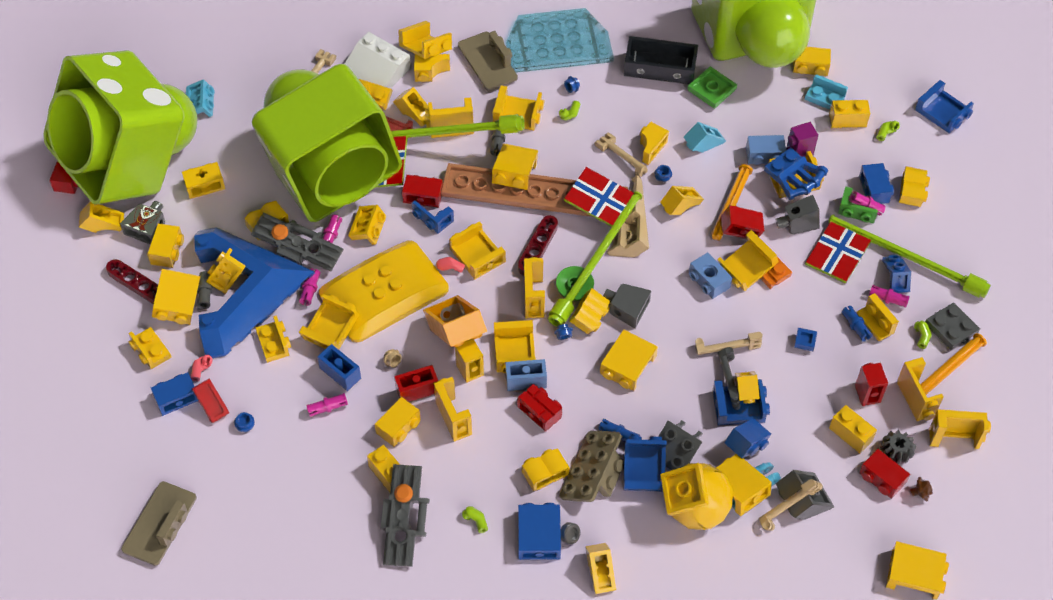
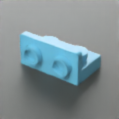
[805,75,848,110]
[186,79,215,117]

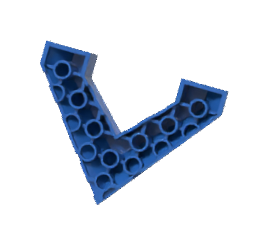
[194,227,315,358]

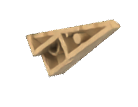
[607,175,649,257]

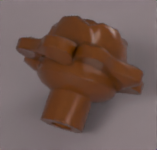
[910,477,933,502]

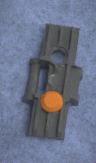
[251,212,344,271]
[381,464,430,567]

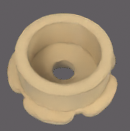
[384,349,402,368]

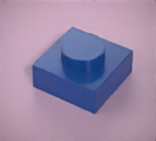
[794,328,817,352]

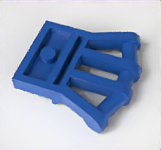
[764,148,828,200]

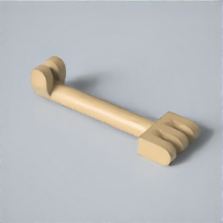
[311,49,337,74]
[594,132,648,177]
[695,332,763,355]
[759,479,823,531]

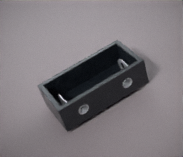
[624,36,698,84]

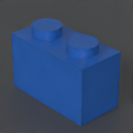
[859,163,894,204]
[317,344,361,391]
[151,372,198,416]
[724,418,771,459]

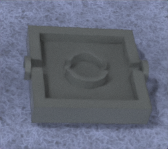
[925,302,980,350]

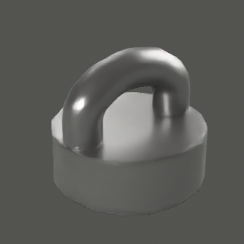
[561,522,580,544]

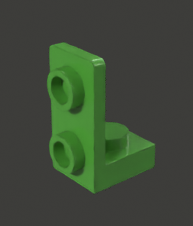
[838,186,878,223]

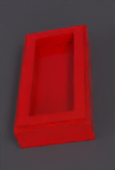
[191,378,230,423]

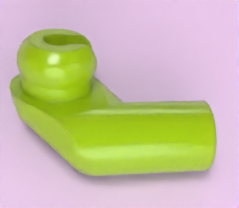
[559,101,581,121]
[876,121,900,141]
[914,321,932,349]
[462,506,488,533]

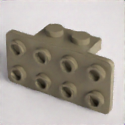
[458,31,518,91]
[559,431,624,502]
[121,481,197,566]

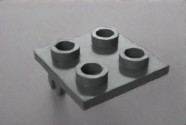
[658,420,703,470]

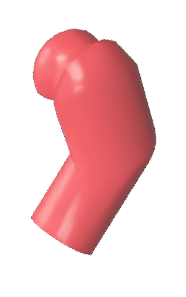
[436,257,465,273]
[191,355,213,382]

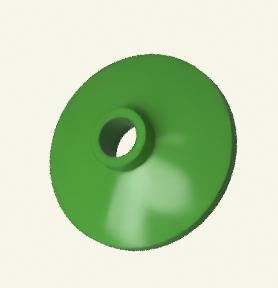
[556,266,594,301]

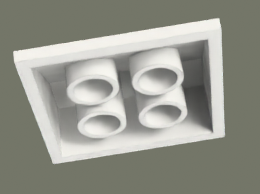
[345,32,411,89]

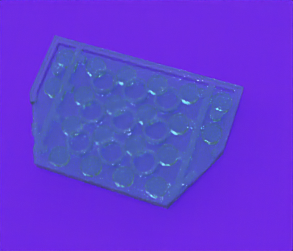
[506,8,614,73]

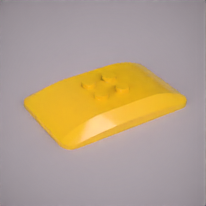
[319,240,449,342]

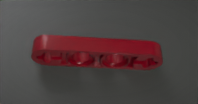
[518,215,558,276]
[106,259,158,304]

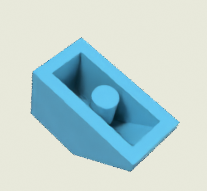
[684,122,726,153]

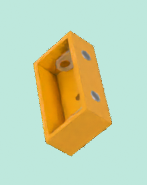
[423,295,487,347]

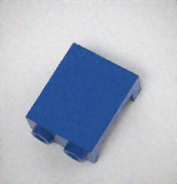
[915,80,974,133]
[712,379,770,426]
[624,436,667,492]
[518,503,561,560]

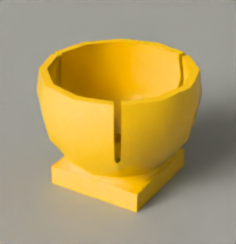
[660,463,733,530]

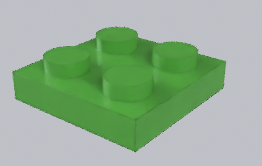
[688,66,738,109]

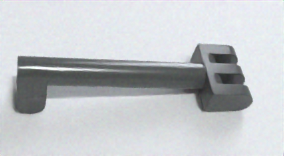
[718,347,741,410]

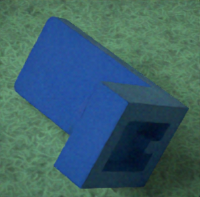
[412,200,454,234]
[882,255,912,293]

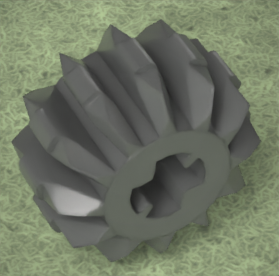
[880,429,916,465]

